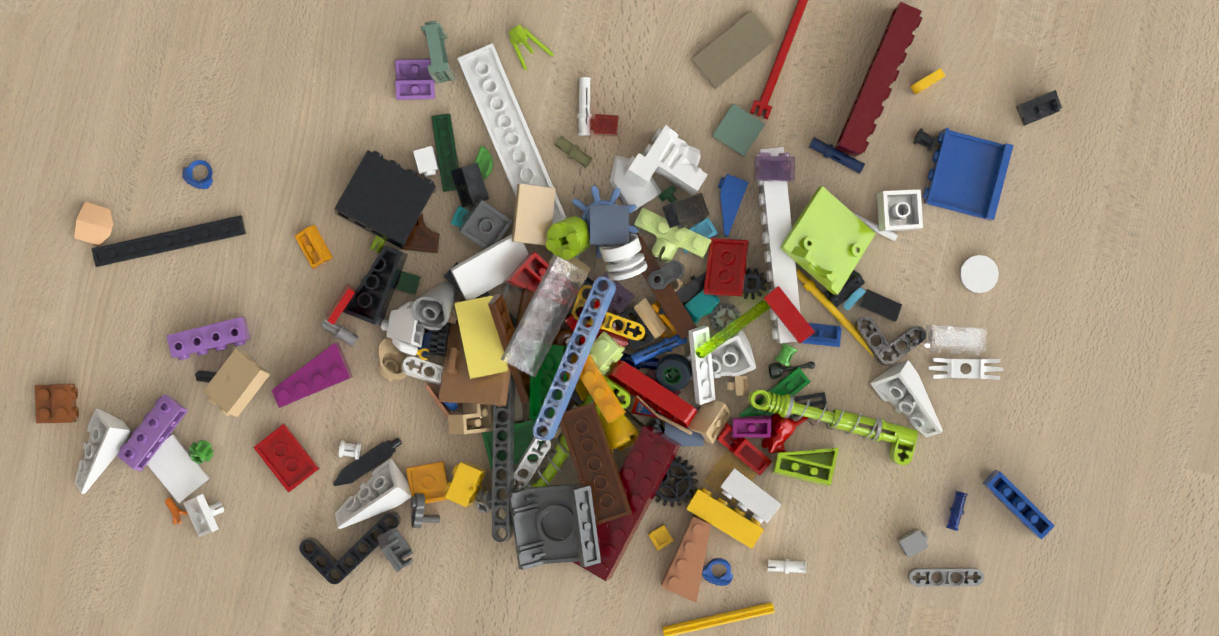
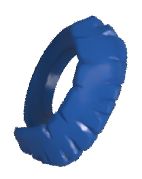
[182,160,213,189]
[702,558,734,586]

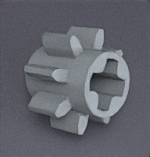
[474,489,492,513]

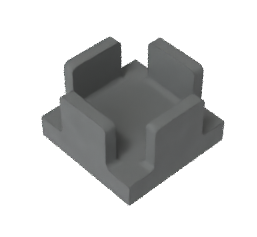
[459,199,513,249]

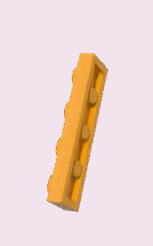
[571,354,626,423]

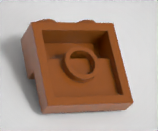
[35,384,79,424]

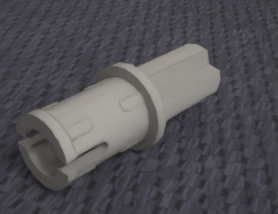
[321,318,359,347]

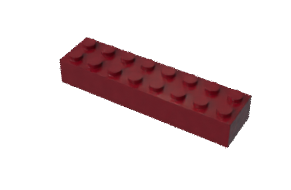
[835,2,923,157]
[573,425,681,581]

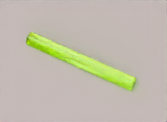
[695,300,770,359]

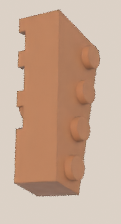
[661,514,711,603]

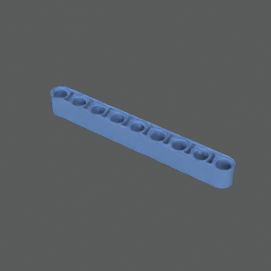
[533,276,616,441]

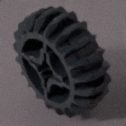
[654,456,698,507]

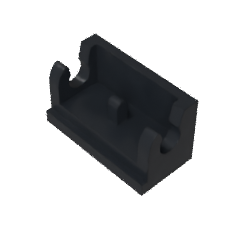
[1016,90,1062,126]
[451,162,489,208]

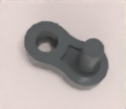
[648,260,685,290]
[411,493,440,528]

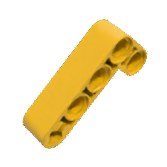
[572,285,645,340]

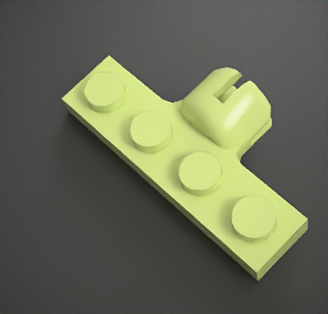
[634,208,712,262]

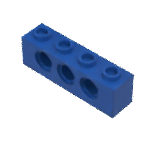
[982,469,1055,540]

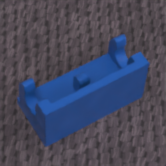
[802,323,841,347]

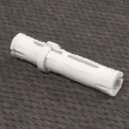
[577,77,592,136]

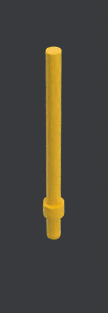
[796,269,874,356]

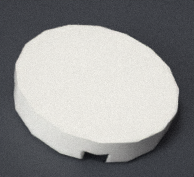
[960,255,999,293]

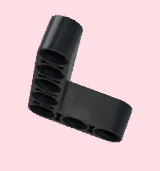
[299,512,401,584]

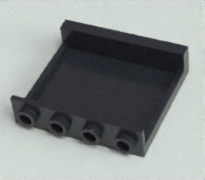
[334,150,436,249]

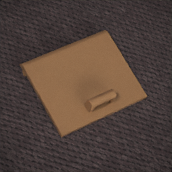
[438,324,515,407]

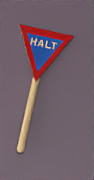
[631,395,692,435]

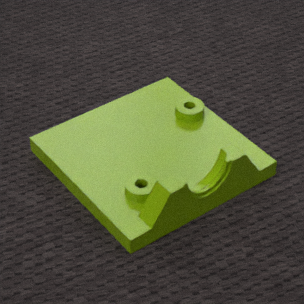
[780,186,876,295]

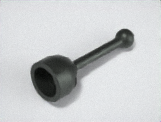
[768,361,815,379]

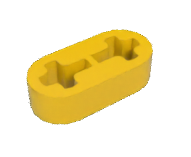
[910,68,946,95]

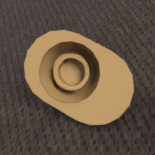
[378,338,408,382]

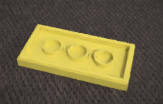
[454,296,508,379]

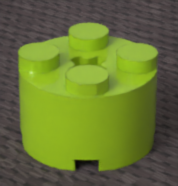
[546,216,590,260]

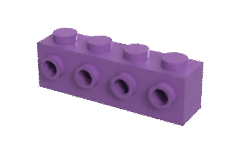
[167,317,250,360]
[117,394,188,471]

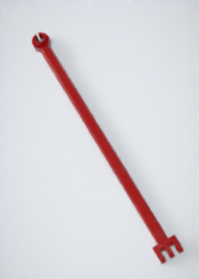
[750,0,808,120]

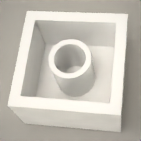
[877,190,923,232]

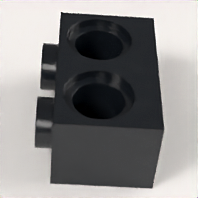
[617,307,654,351]

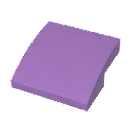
[395,58,435,100]

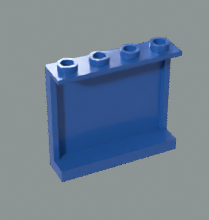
[922,128,1014,221]

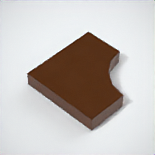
[399,213,440,253]

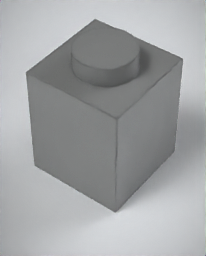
[897,528,929,558]

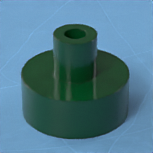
[658,184,677,205]

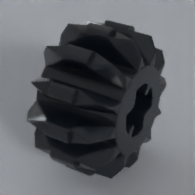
[743,267,767,300]

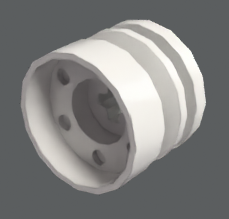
[599,234,647,281]

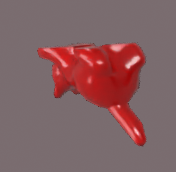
[761,413,808,454]

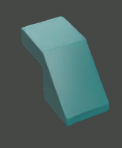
[684,289,720,325]

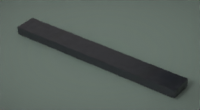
[91,215,246,267]

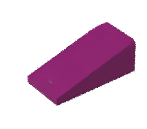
[732,415,771,437]

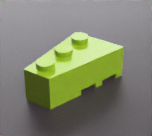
[772,447,839,487]

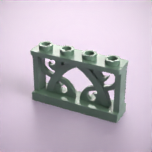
[421,21,455,84]

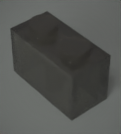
[662,193,710,230]

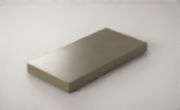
[692,10,775,89]

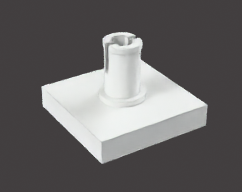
[183,494,224,537]

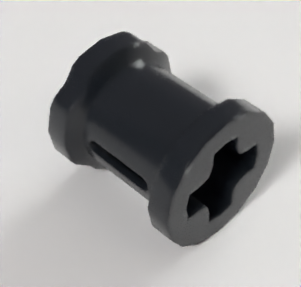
[913,128,938,151]

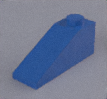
[718,174,749,237]

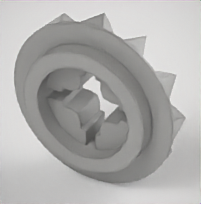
[710,303,741,334]

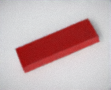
[763,286,815,344]

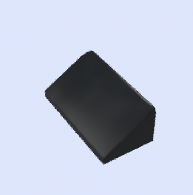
[859,289,902,322]

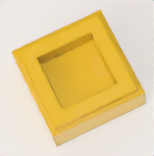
[648,524,674,551]

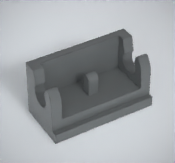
[377,527,413,572]

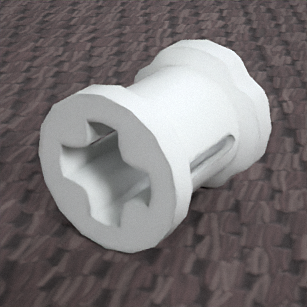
[339,440,361,460]

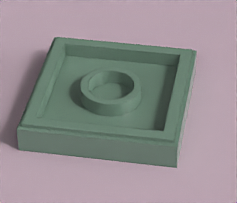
[712,104,765,157]

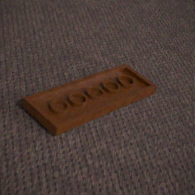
[560,402,632,525]

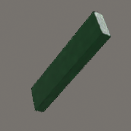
[431,113,459,192]

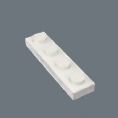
[688,326,716,405]

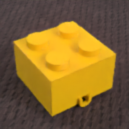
[444,461,487,507]

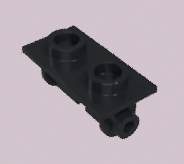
[824,270,865,308]

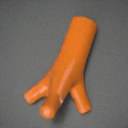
[164,497,187,524]

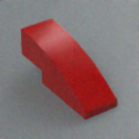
[716,422,772,476]

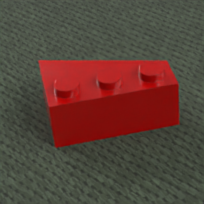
[505,252,577,306]

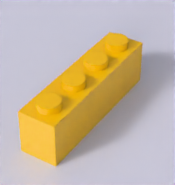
[686,487,764,549]

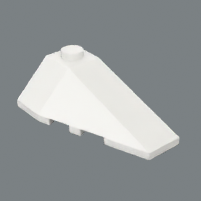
[675,328,756,380]

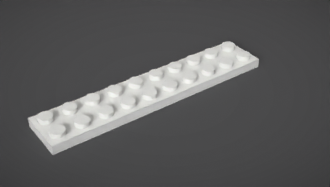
[457,43,566,225]

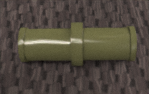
[554,136,593,168]

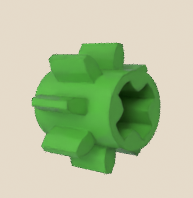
[189,440,214,464]

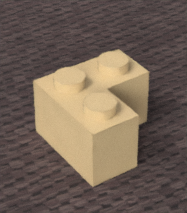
[448,403,493,434]

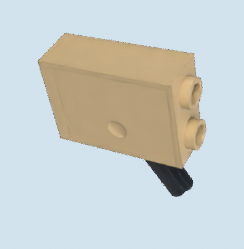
[195,349,270,417]

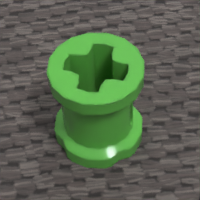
[774,343,798,367]

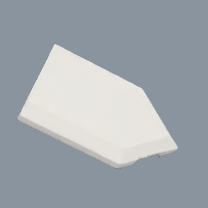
[609,155,662,214]

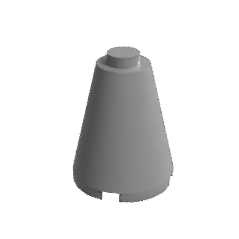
[412,282,457,330]

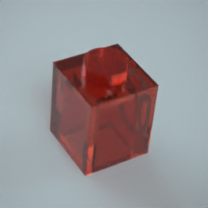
[591,114,618,136]

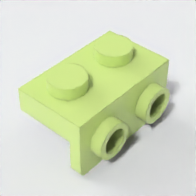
[589,332,625,375]

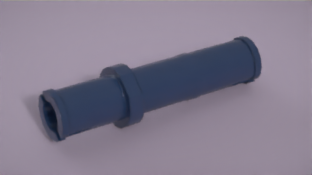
[808,137,865,174]

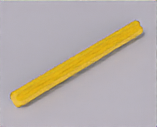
[662,602,775,636]

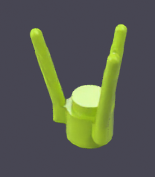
[508,25,554,70]

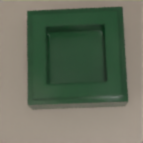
[397,271,421,295]

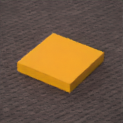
[406,461,448,503]

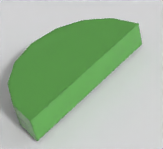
[474,146,494,180]

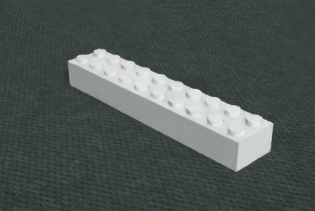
[754,147,800,343]

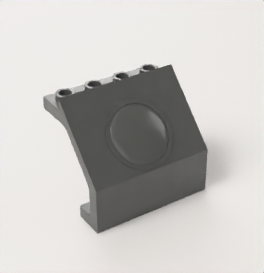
[508,483,601,570]

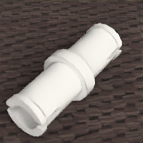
[768,559,807,574]

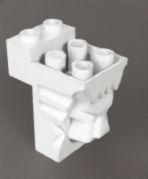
[625,125,708,196]

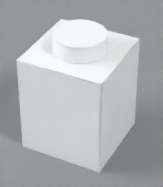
[413,146,439,177]

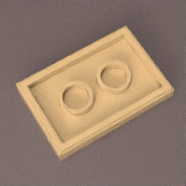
[512,184,556,246]

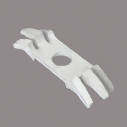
[928,358,1003,380]

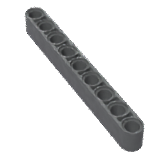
[492,374,515,542]

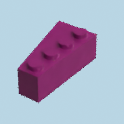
[271,342,353,408]

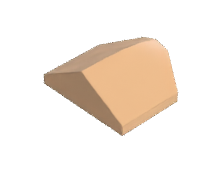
[74,202,113,246]

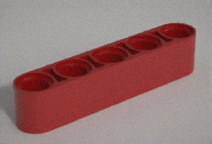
[608,360,697,428]

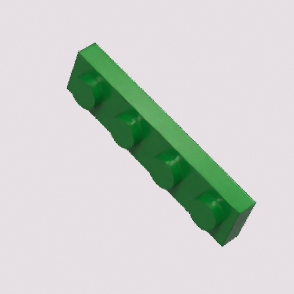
[739,367,811,417]

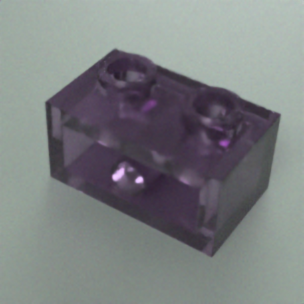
[754,153,795,182]
[598,272,635,314]

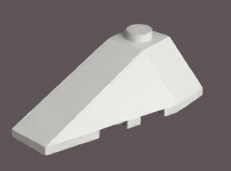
[870,360,943,438]
[74,408,130,494]
[335,459,412,529]

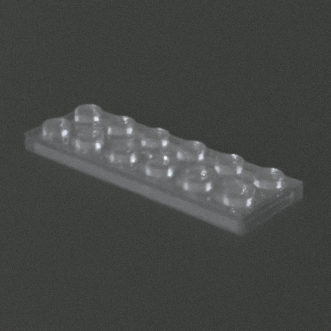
[501,255,588,377]

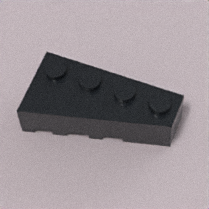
[343,246,408,326]

